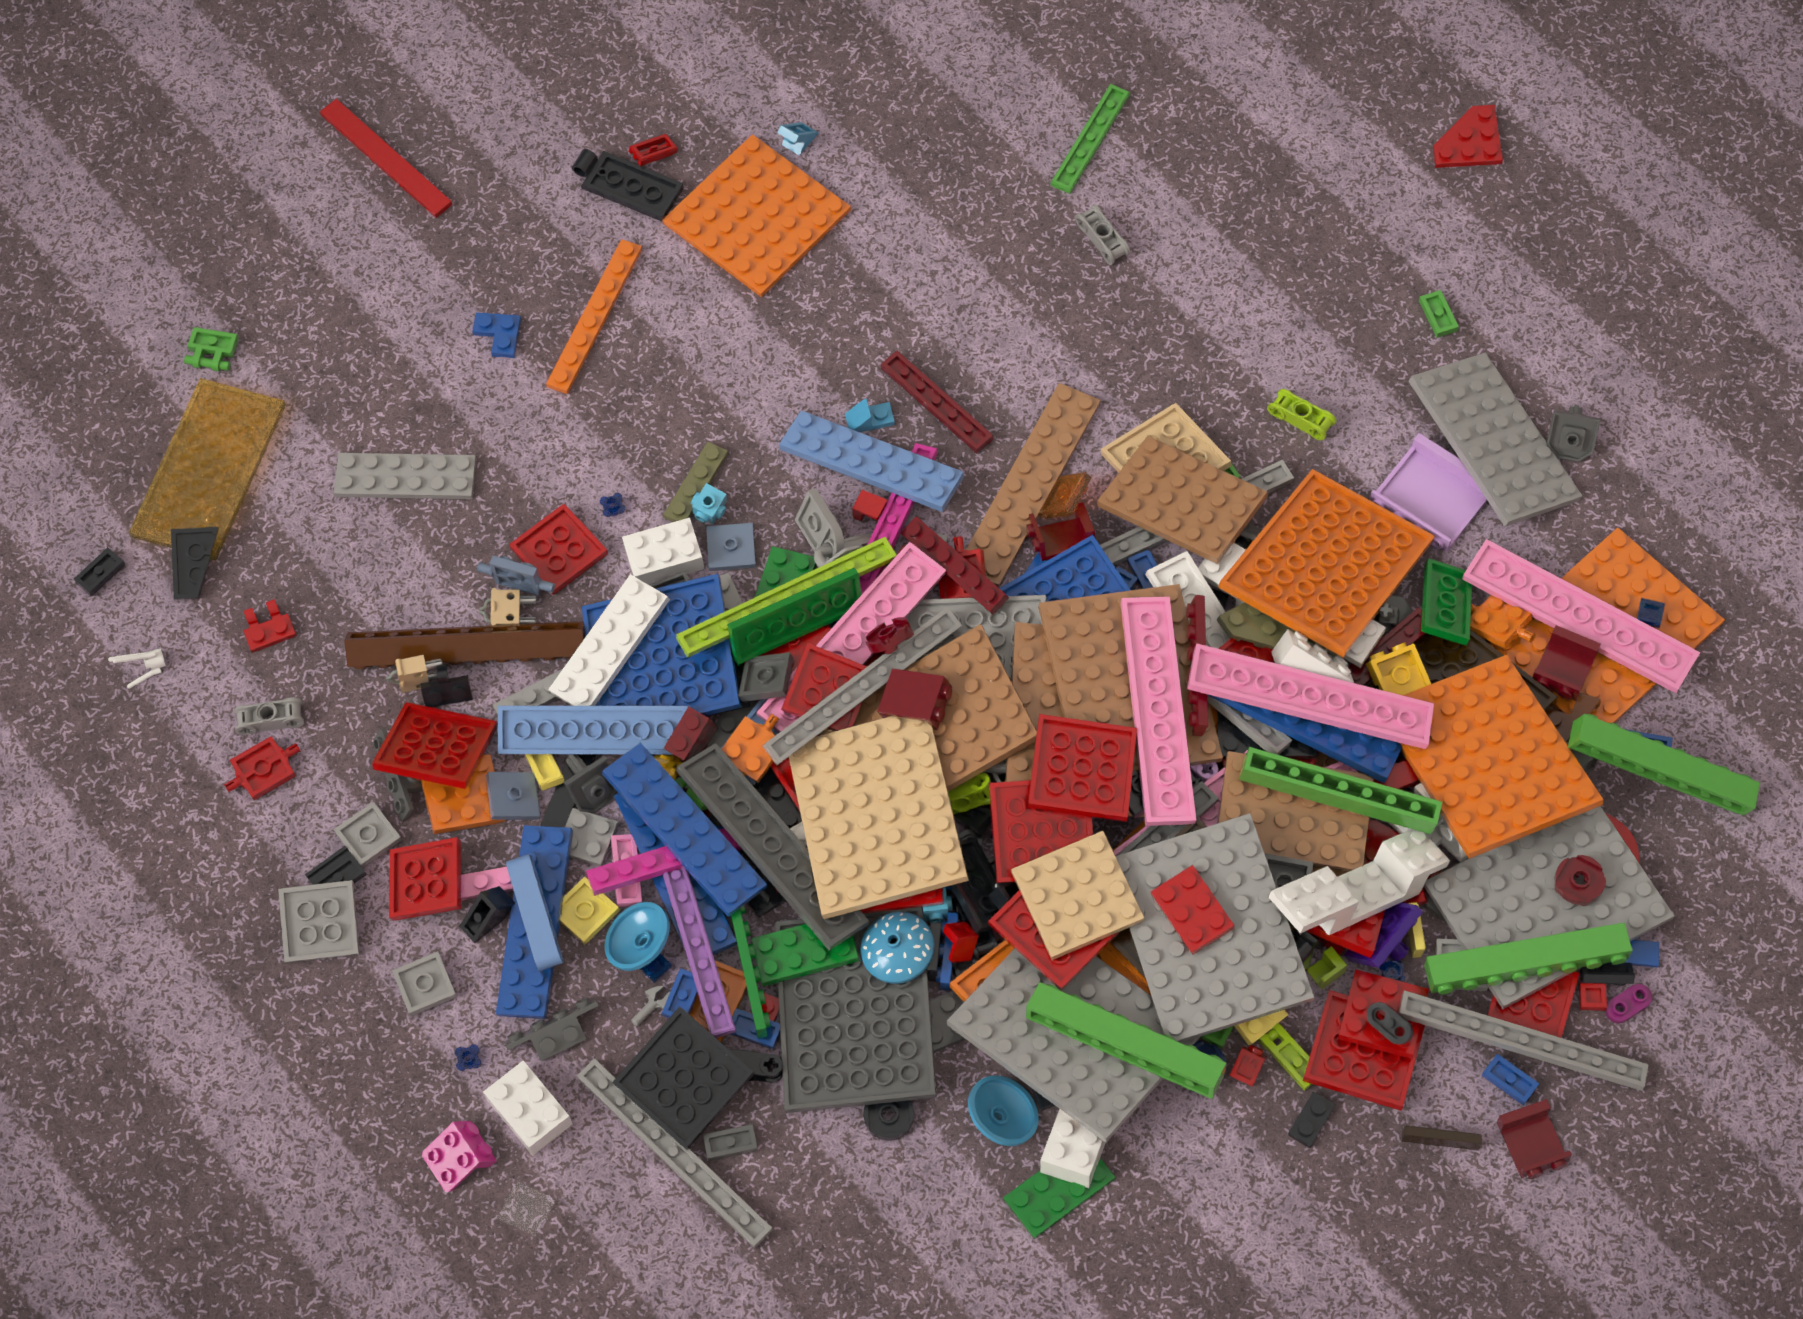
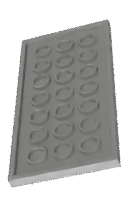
[1408,352,1583,527]

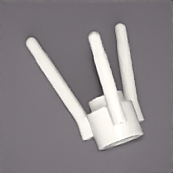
[108,648,166,688]

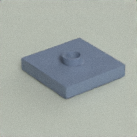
[706,523,756,571]
[486,772,540,820]

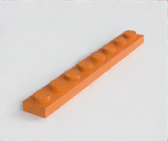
[546,239,642,394]

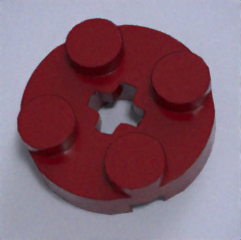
[865,617,914,654]
[1554,855,1606,906]

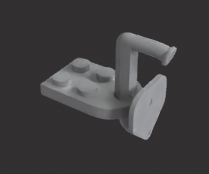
[795,488,891,568]

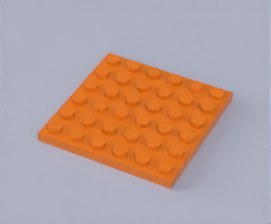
[662,134,851,297]

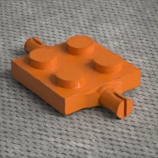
[1470,595,1536,649]
[722,714,780,783]

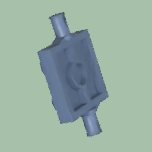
[477,556,555,596]

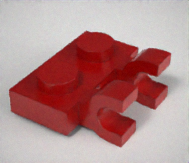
[243,599,297,653]

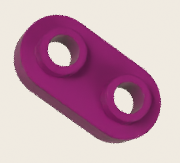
[1606,984,1652,1024]

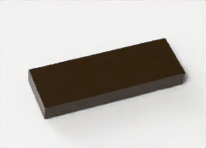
[1402,1125,1482,1151]

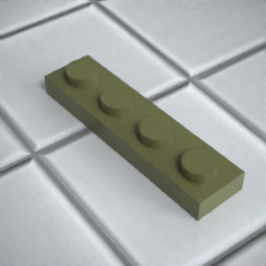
[663,442,728,522]

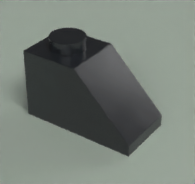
[459,886,515,943]

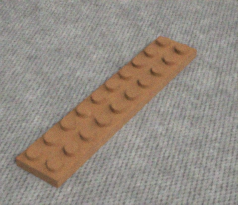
[966,383,1101,588]

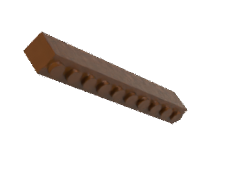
[344,621,586,669]

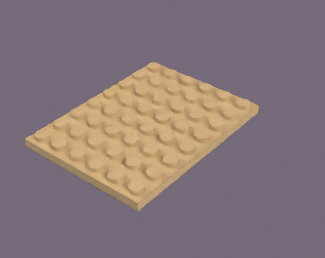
[789,716,969,919]

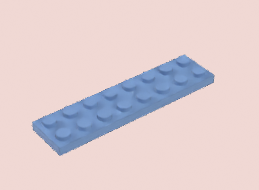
[779,410,964,512]
[498,706,690,754]

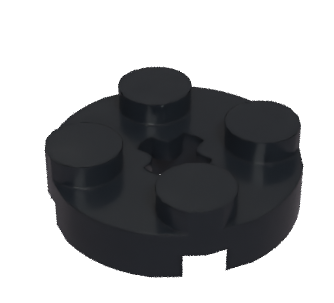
[863,1100,914,1141]

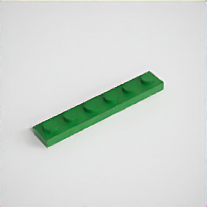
[731,905,771,1039]

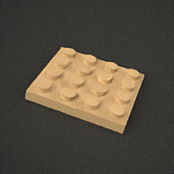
[1101,403,1231,473]
[1011,831,1144,960]

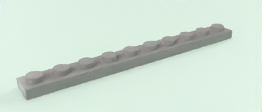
[1100,460,1294,566]
[762,606,962,765]
[1398,990,1648,1091]
[577,1058,773,1249]

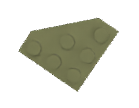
[1217,602,1316,649]

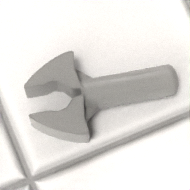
[631,986,670,1027]

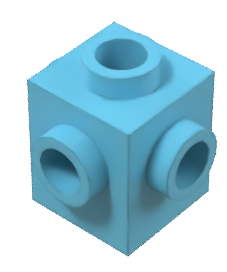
[691,483,727,524]
[923,887,953,923]

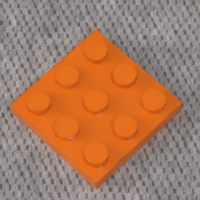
[421,754,506,834]

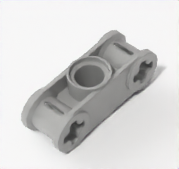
[1075,204,1130,265]
[234,697,304,735]

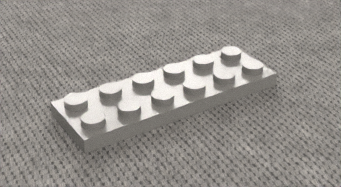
[333,453,477,499]

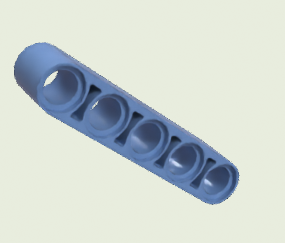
[506,853,564,971]

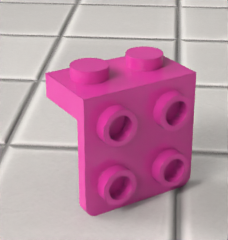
[422,1121,497,1192]

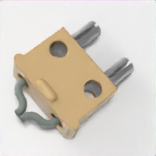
[479,588,537,625]
[386,655,443,693]

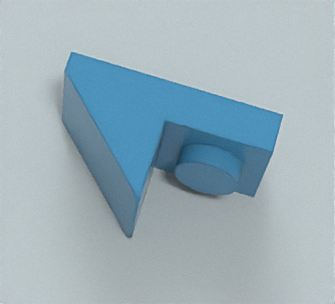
[778,122,819,155]
[845,398,895,432]

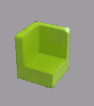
[1307,946,1347,989]

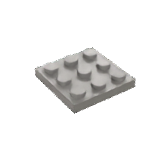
[278,880,360,963]

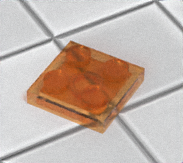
[1039,472,1092,519]

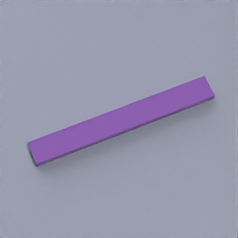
[663,866,736,1038]

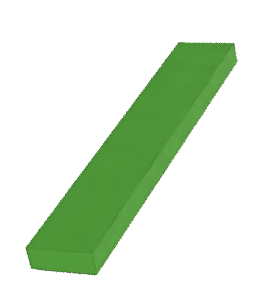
[1051,84,1130,194]

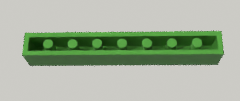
[1568,714,1760,815]
[1239,747,1442,834]
[1424,922,1633,995]
[1026,982,1226,1099]

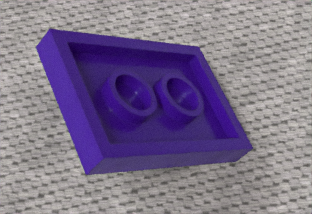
[1344,902,1423,968]

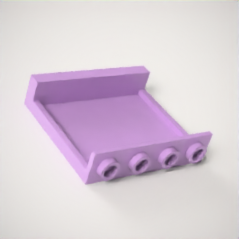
[1370,433,1487,551]

